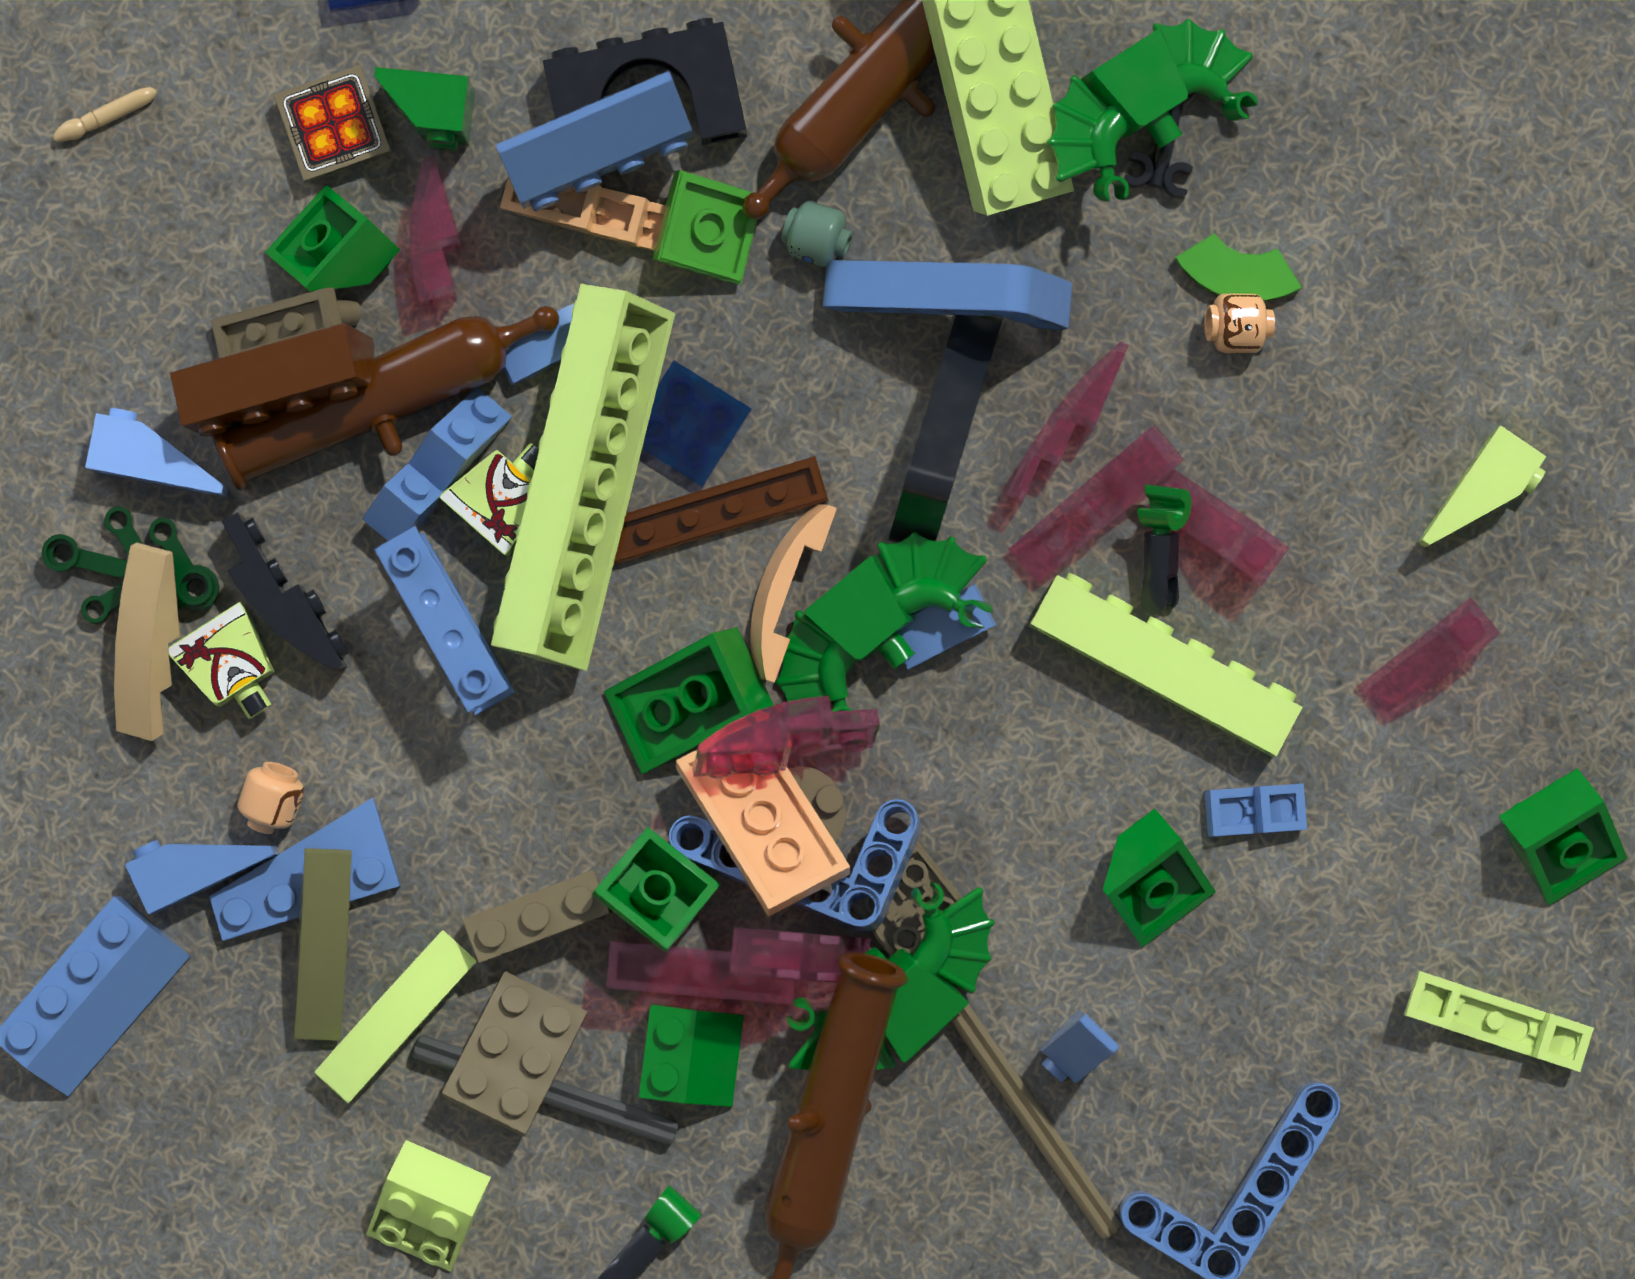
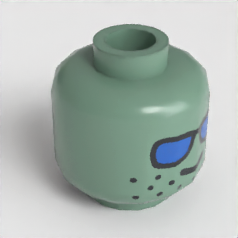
[781,201,853,268]

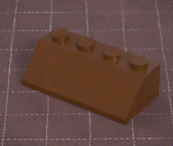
[170,323,375,437]

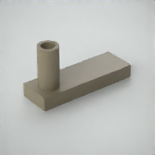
[211,288,361,358]

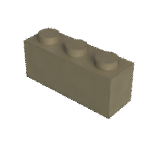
[462,869,612,963]

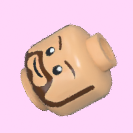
[1204,293,1275,353]
[237,762,304,834]

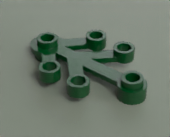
[41,506,220,624]

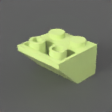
[366,1140,491,1272]

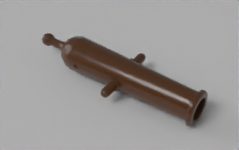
[742,0,936,219]
[212,306,560,491]
[764,952,908,1279]

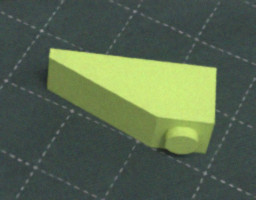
[1417,425,1546,548]

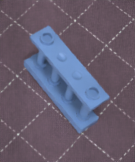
[374,526,516,716]

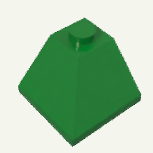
[265,185,400,292]
[1103,808,1216,948]

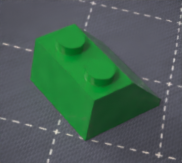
[374,67,475,152]
[1498,768,1627,905]
[592,827,721,952]
[639,1003,744,1107]

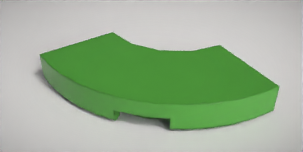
[1174,233,1302,302]

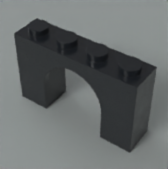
[543,18,747,145]

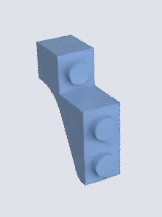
[362,388,512,541]

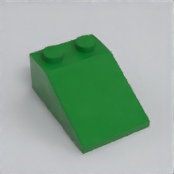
[604,627,776,774]

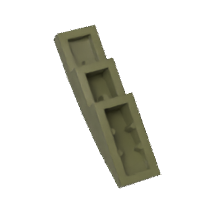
[293,848,352,1041]

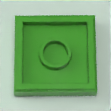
[652,170,757,285]

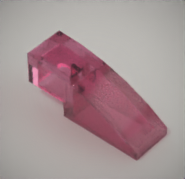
[410,155,463,308]

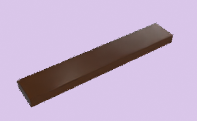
[613,456,829,566]

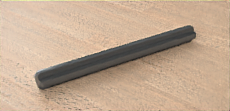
[413,1035,679,1145]

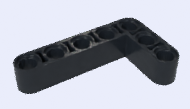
[888,315,1003,543]

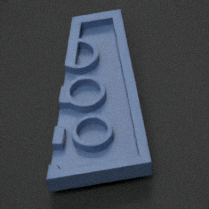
[209,798,401,941]

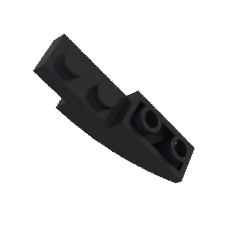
[221,512,349,671]

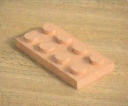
[676,719,850,917]

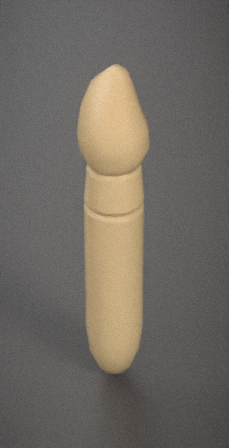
[53,87,157,142]

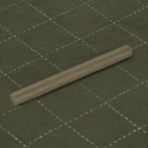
[951,1004,1121,1240]

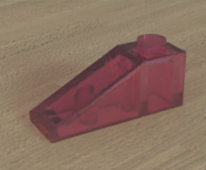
[1146,469,1289,588]
[1357,597,1501,722]

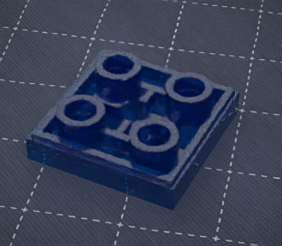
[642,360,752,487]

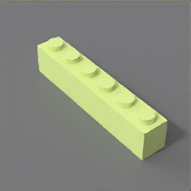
[1029,572,1303,757]

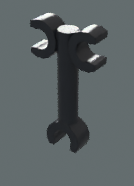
[1124,93,1195,199]

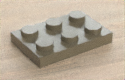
[442,971,588,1138]

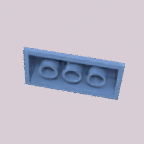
[496,71,693,211]
[0,896,191,1096]

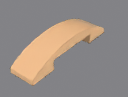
[750,504,837,683]

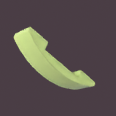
[1404,971,1594,1072]

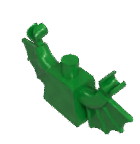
[1047,19,1258,202]
[775,532,993,735]
[786,881,995,1070]

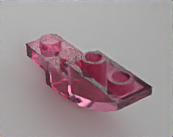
[692,696,880,779]

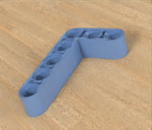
[822,260,1073,330]
[669,799,921,933]
[1119,1082,1341,1279]

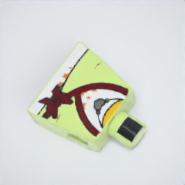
[439,443,539,558]
[168,602,275,720]

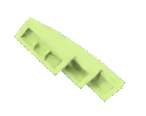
[314,930,477,1104]

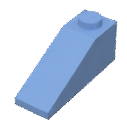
[85,408,229,497]

